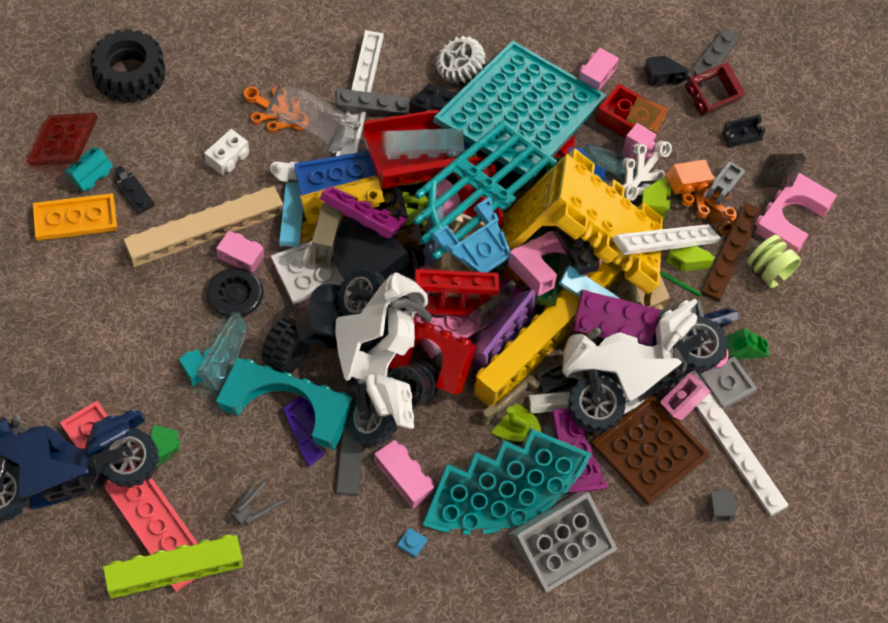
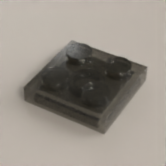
[756,153,806,187]

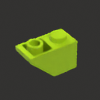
[642,177,671,219]
[666,246,715,272]

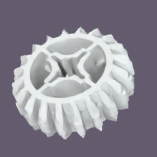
[435,36,486,85]

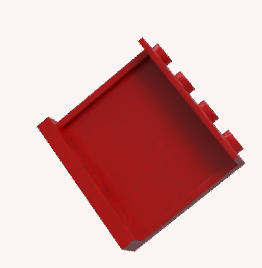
[362,110,457,189]

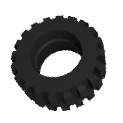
[90,29,166,103]

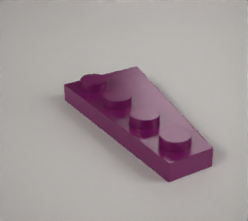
[319,186,406,239]
[551,408,609,494]

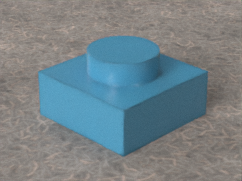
[397,527,428,558]

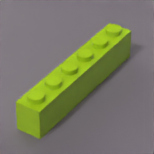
[103,535,244,599]

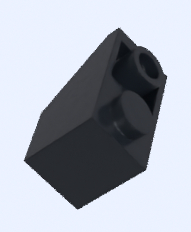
[644,56,688,87]

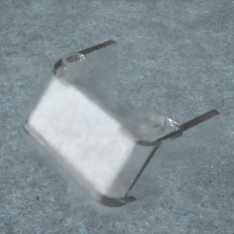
[265,86,361,153]

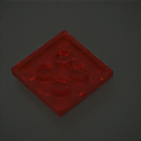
[27,112,98,166]

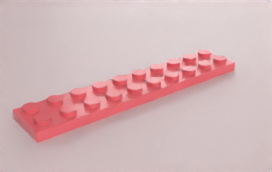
[60,401,197,592]

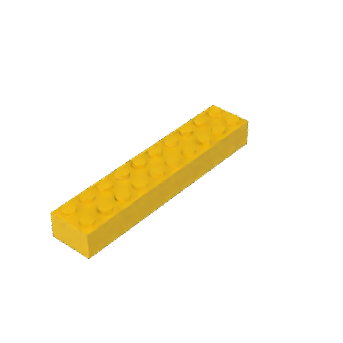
[474,261,624,407]

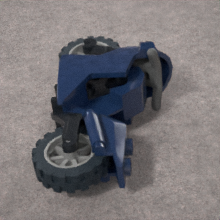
[0,410,159,523]

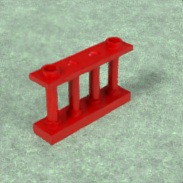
[414,269,499,318]

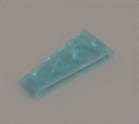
[583,143,644,186]
[197,312,248,399]

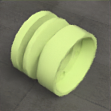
[747,235,801,288]

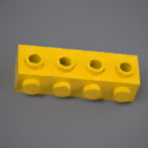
[299,175,384,224]

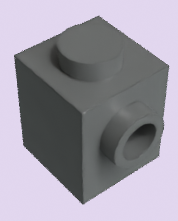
[708,489,737,523]

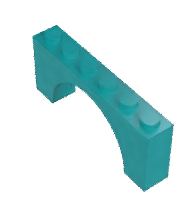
[216,358,353,450]

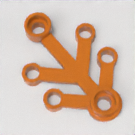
[244,86,309,133]
[681,176,737,223]

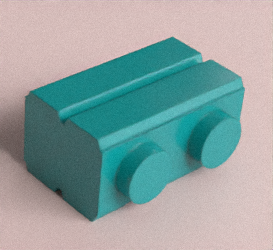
[64,146,113,191]

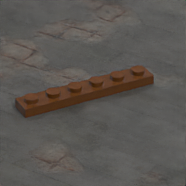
[701,202,763,302]

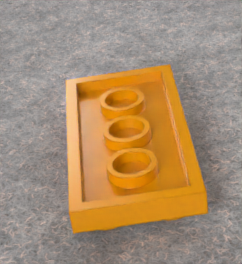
[33,193,118,241]

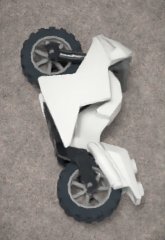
[335,268,432,446]
[562,299,728,433]

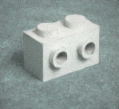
[204,129,249,176]

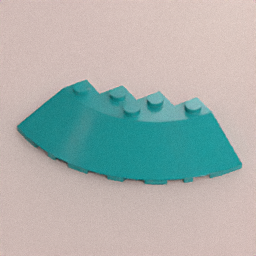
[422,427,591,535]

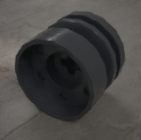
[387,360,439,409]

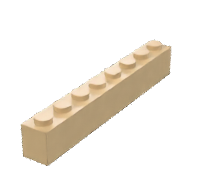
[124,186,283,267]

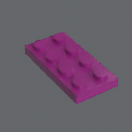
[572,290,660,347]

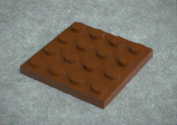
[591,395,710,506]

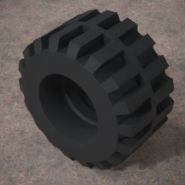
[261,316,311,373]

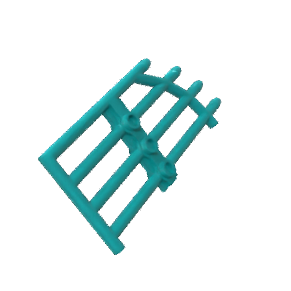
[413,120,558,260]

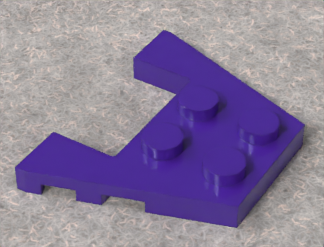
[283,383,324,467]

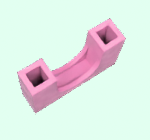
[755,172,837,254]
[508,231,602,296]

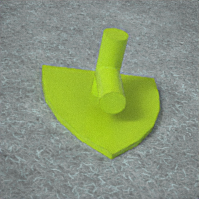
[491,403,541,442]

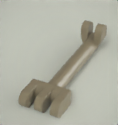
[481,375,540,426]

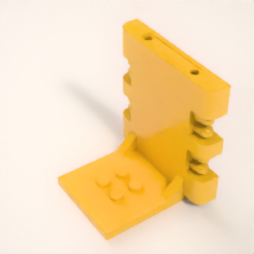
[500,148,663,294]

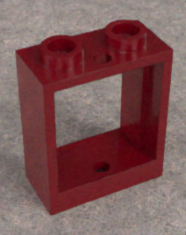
[685,62,746,116]

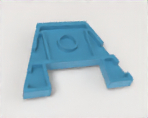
[430,197,510,273]

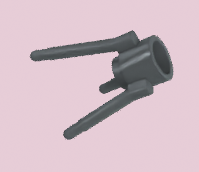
[229,481,284,525]

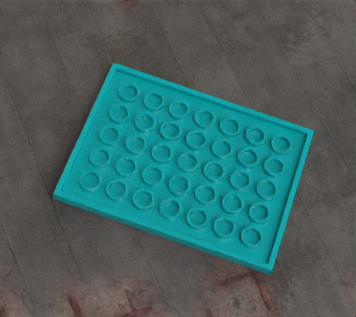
[433,40,606,181]

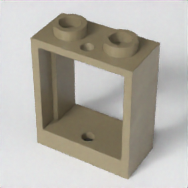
[311,203,342,269]

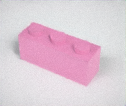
[374,440,434,509]

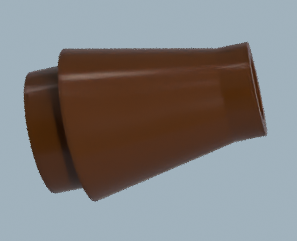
[706,209,733,235]

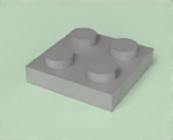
[700,357,757,409]

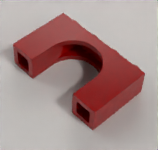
[388,317,477,394]

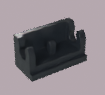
[722,114,765,148]

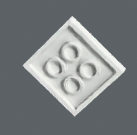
[271,241,344,308]

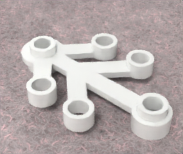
[622,141,672,201]

